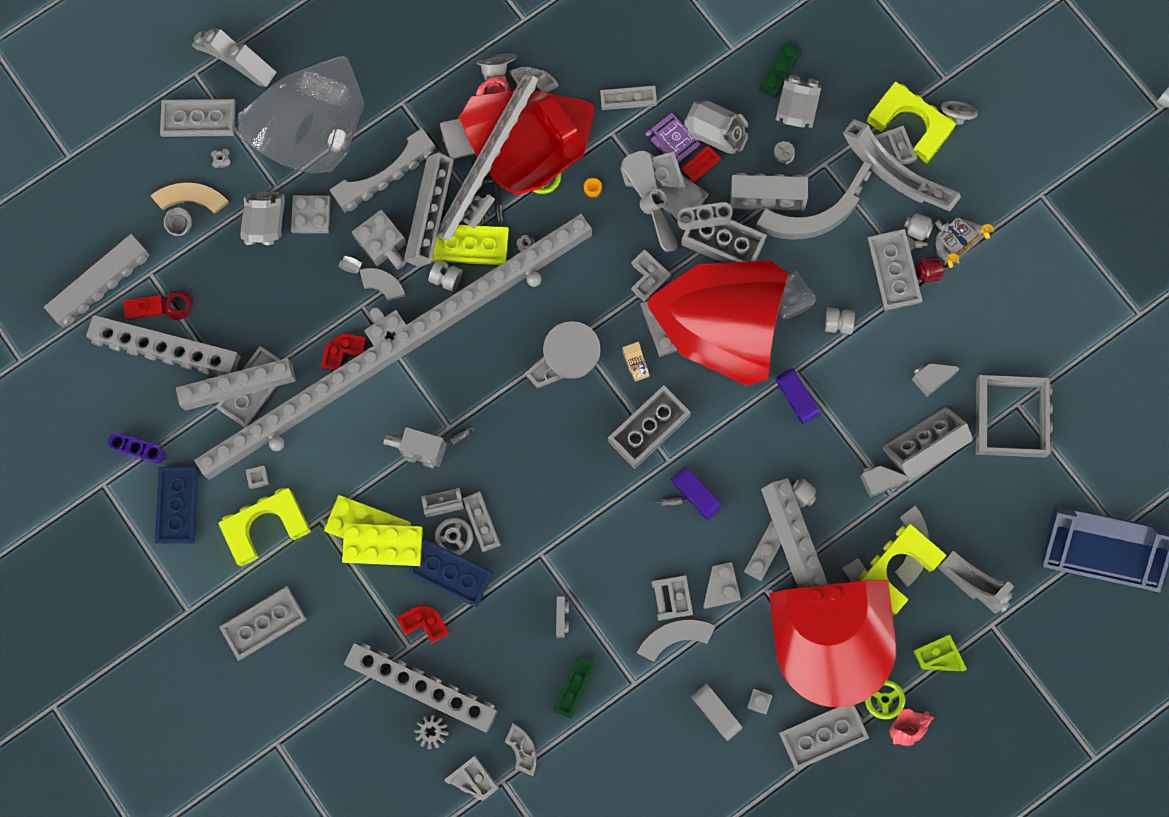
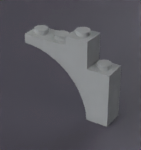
[192,28,277,87]
[937,551,1014,613]

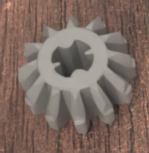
[414,715,449,749]

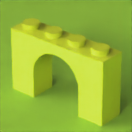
[867,82,956,164]
[218,488,311,567]
[857,524,946,616]

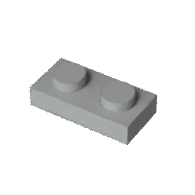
[556,597,569,638]

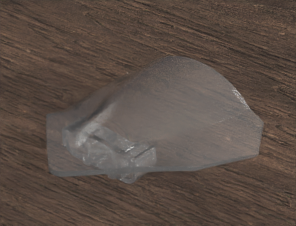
[238,56,365,173]

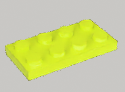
[432,225,509,265]
[324,495,411,539]
[342,523,423,566]

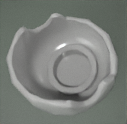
[164,207,192,236]

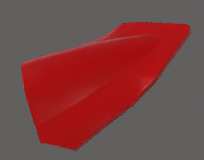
[458,90,594,195]
[648,260,788,386]

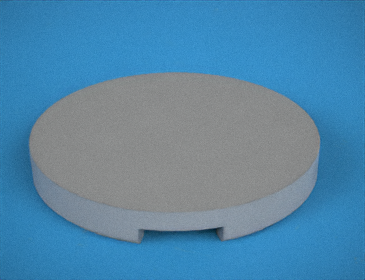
[543,321,600,379]

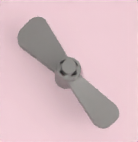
[621,151,678,252]

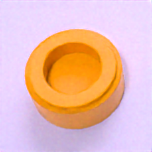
[584,178,602,197]

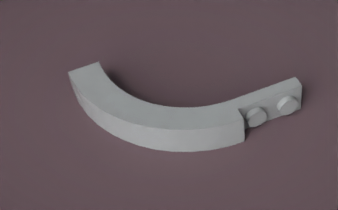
[843,119,961,211]
[755,161,872,240]

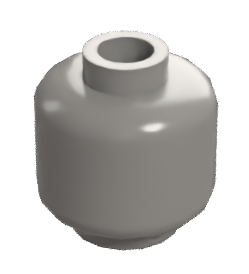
[904,213,934,240]
[791,479,816,508]

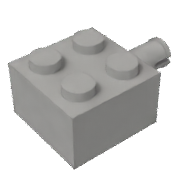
[352,209,406,270]
[384,427,447,468]

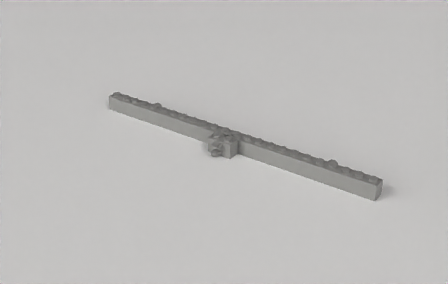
[194,214,592,480]

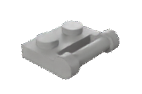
[651,575,693,621]

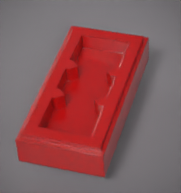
[681,145,721,183]
[124,295,164,320]

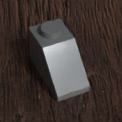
[912,364,959,397]
[860,465,908,498]

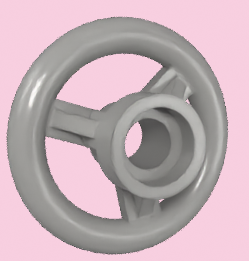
[941,101,978,125]
[435,518,473,555]

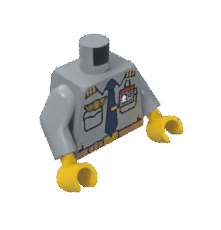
[935,217,995,268]

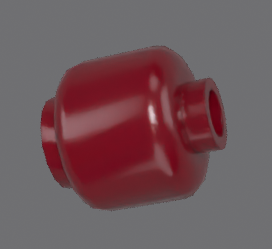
[915,257,945,283]

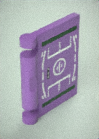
[646,113,701,164]

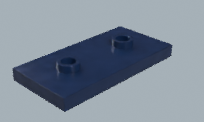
[155,467,199,544]
[407,538,494,608]

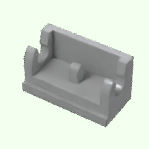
[421,488,464,517]

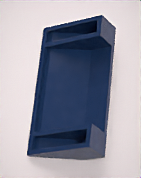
[1042,505,1169,593]

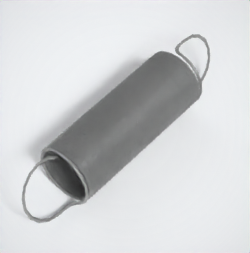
[446,428,474,445]
[656,497,686,506]

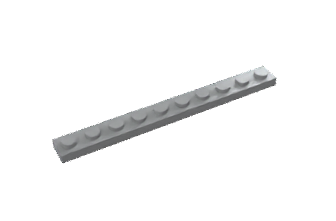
[437,75,538,241]

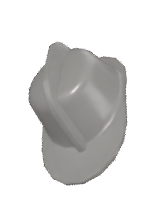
[476,53,517,80]

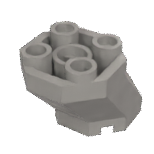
[776,75,822,128]
[685,100,748,154]
[241,191,285,245]

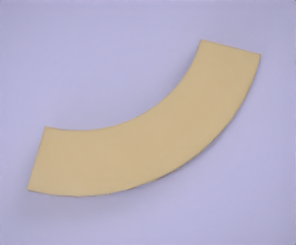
[150,183,229,214]

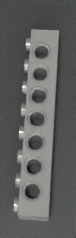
[86,315,241,376]
[344,642,498,733]

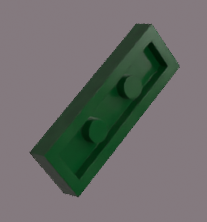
[759,41,802,97]
[553,656,595,719]

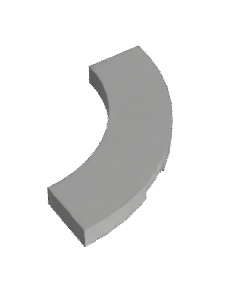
[894,506,929,588]
[637,620,716,662]

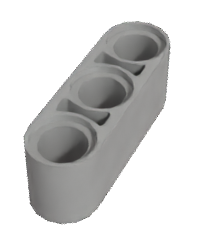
[677,202,733,230]
[691,683,743,741]

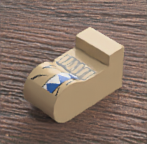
[622,342,650,382]

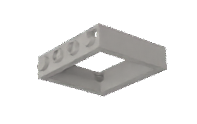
[976,375,1053,458]

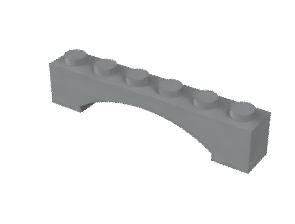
[330,128,436,213]

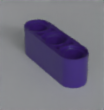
[775,368,820,424]
[108,433,166,464]
[670,466,722,520]

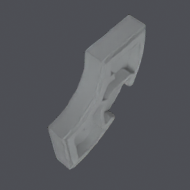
[509,67,559,93]
[359,268,406,301]
[505,723,537,776]

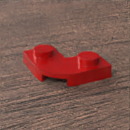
[321,334,367,371]
[396,606,449,643]

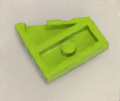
[913,635,967,671]

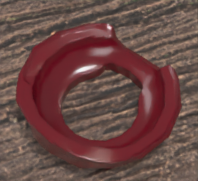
[164,290,193,320]

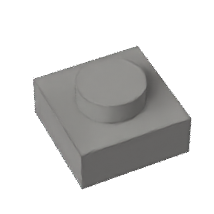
[246,465,270,489]
[747,689,772,715]

